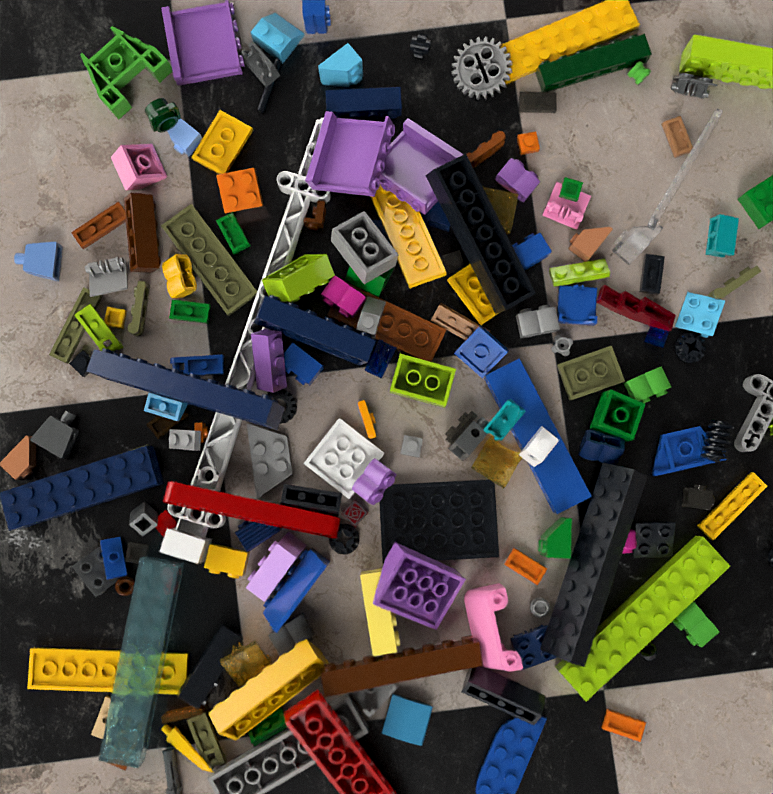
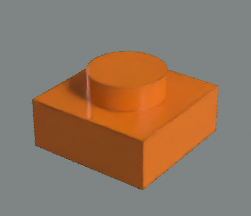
[517,131,540,155]
[194,422,209,443]

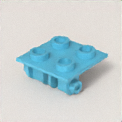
[675,292,726,338]

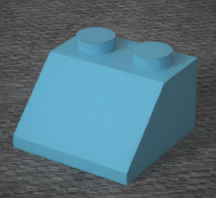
[250,13,305,63]
[318,43,363,87]

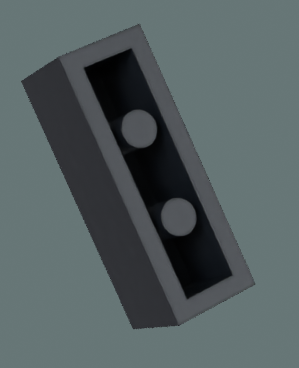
[281,484,342,517]

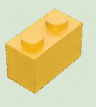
[204,543,250,579]

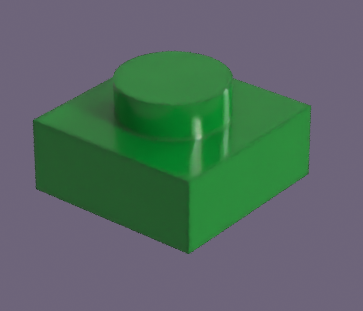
[559,177,583,202]

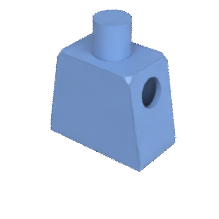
[14,242,63,281]

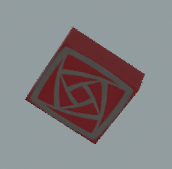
[341,500,368,527]

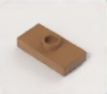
[661,116,694,158]

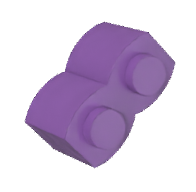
[495,158,540,202]
[352,458,396,505]

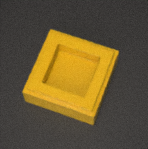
[104,306,127,329]

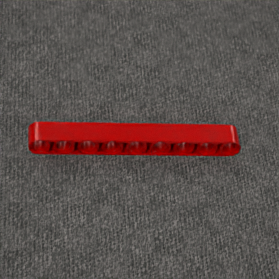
[163,482,340,538]

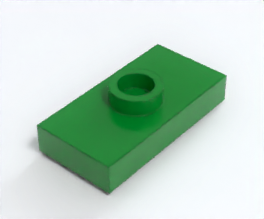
[216,212,250,255]

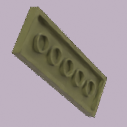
[161,204,257,316]

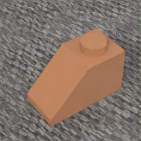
[569,227,613,262]
[0,435,36,480]

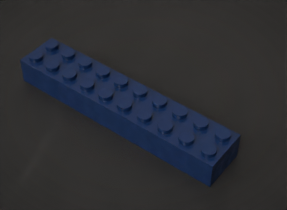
[87,348,285,430]

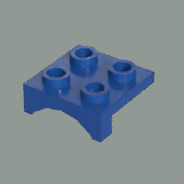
[557,284,598,326]

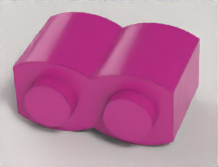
[321,276,366,318]

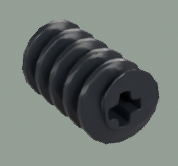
[700,420,734,463]

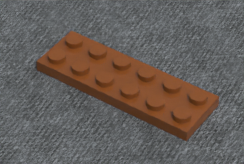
[327,281,446,362]

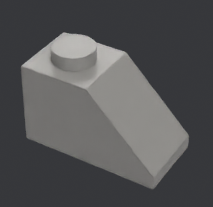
[356,297,386,338]

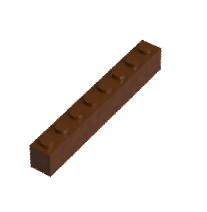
[319,636,483,698]

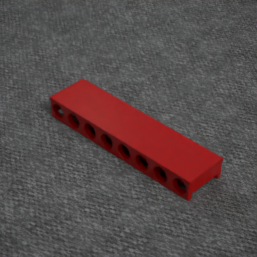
[284,689,397,794]

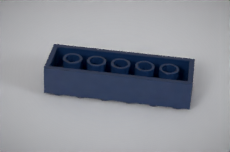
[253,295,376,366]

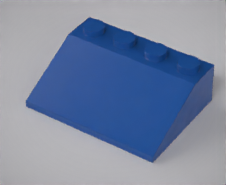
[263,548,330,633]

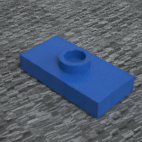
[100,537,127,580]

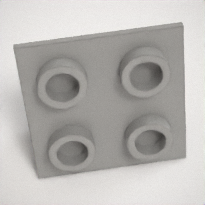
[85,257,128,297]

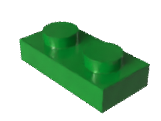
[169,300,211,324]
[248,707,288,746]

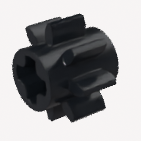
[410,32,431,58]

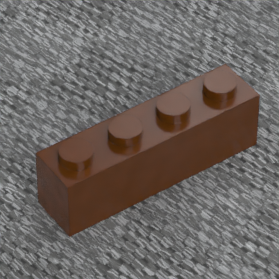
[124,192,161,273]

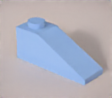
[168,119,203,156]

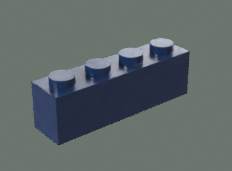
[326,87,402,120]

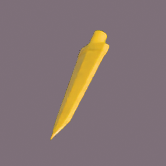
[161,724,214,773]

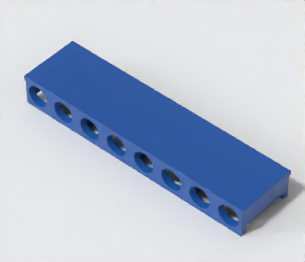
[484,358,592,514]

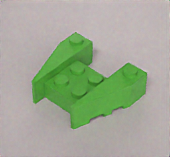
[80,26,172,120]

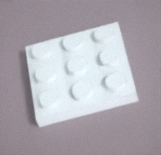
[304,418,385,499]

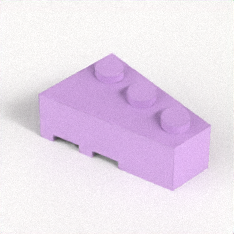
[246,532,307,602]

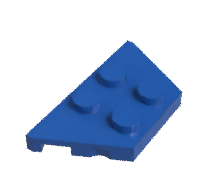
[652,426,727,476]

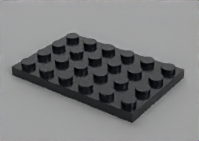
[379,479,499,563]

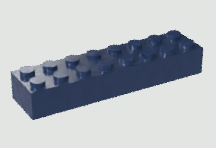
[0,446,164,531]

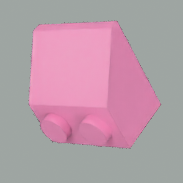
[111,144,167,191]

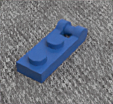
[170,354,224,376]

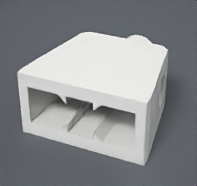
[519,426,559,467]

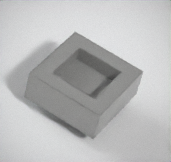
[400,435,423,458]

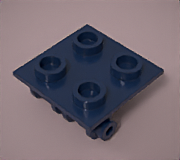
[510,624,557,670]

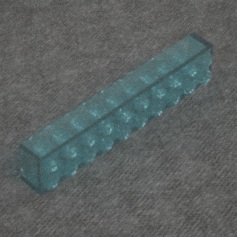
[98,556,184,768]

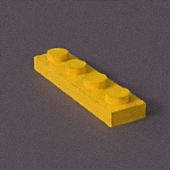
[698,472,767,540]

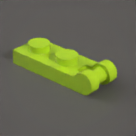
[74,304,123,352]

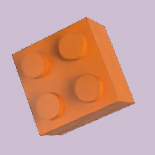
[216,168,264,213]

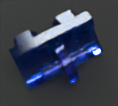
[364,339,397,379]

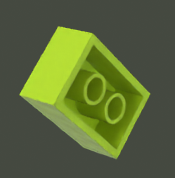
[262,254,335,303]
[390,354,456,408]

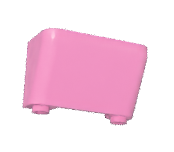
[464,583,523,671]

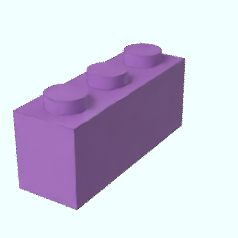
[251,329,287,393]

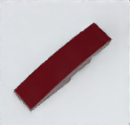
[596,285,676,331]

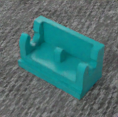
[705,214,739,258]
[484,399,526,441]

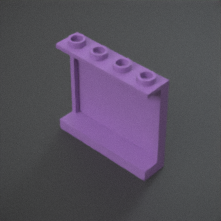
[161,0,245,86]
[305,111,395,197]
[380,118,464,215]

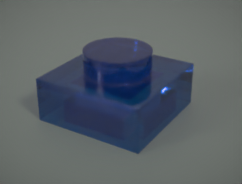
[644,326,669,348]

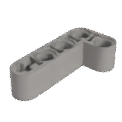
[734,374,773,452]

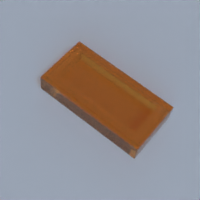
[161,704,205,724]

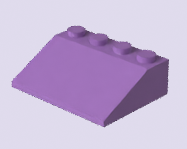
[373,542,466,630]

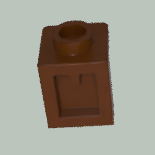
[303,201,327,230]

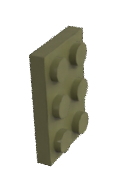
[557,346,625,401]

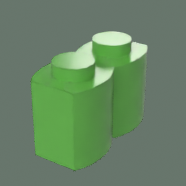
[624,366,671,403]
[673,602,719,647]

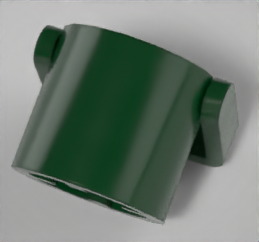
[145,98,181,133]

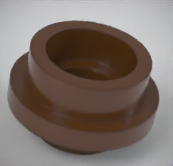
[115,576,135,596]

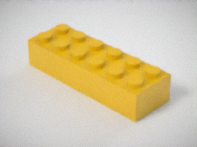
[208,639,328,741]

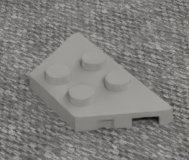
[247,424,293,498]

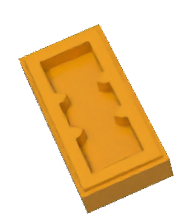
[358,400,377,440]

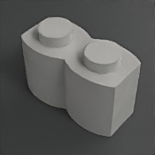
[516,305,560,338]

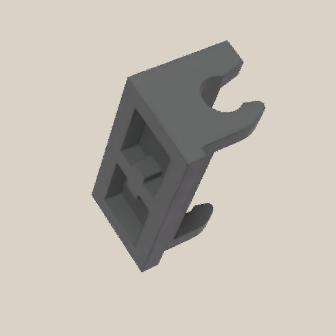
[241,41,280,87]

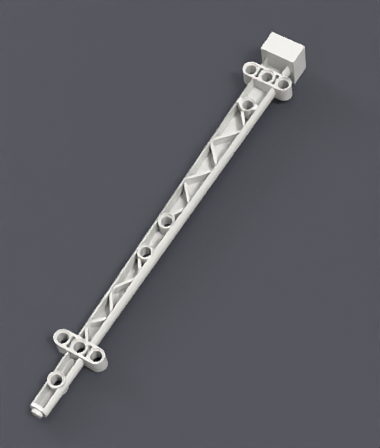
[160,118,331,564]

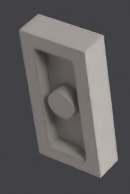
[169,429,201,451]

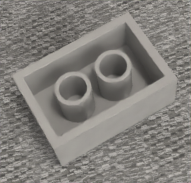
[331,211,398,284]

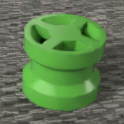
[627,61,651,85]

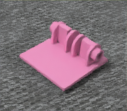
[542,182,591,230]

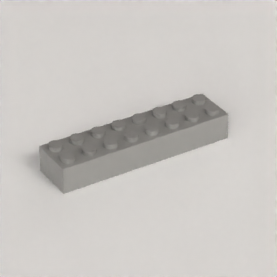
[208,694,369,794]

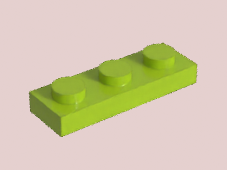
[549,258,610,287]

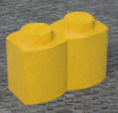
[162,254,197,298]

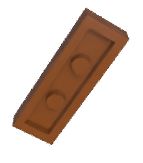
[71,201,126,249]

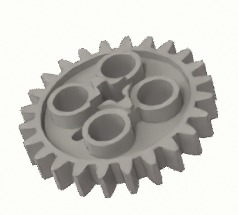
[452,36,512,100]

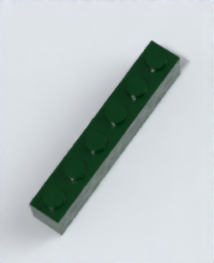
[536,34,652,94]

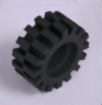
[267,389,297,424]

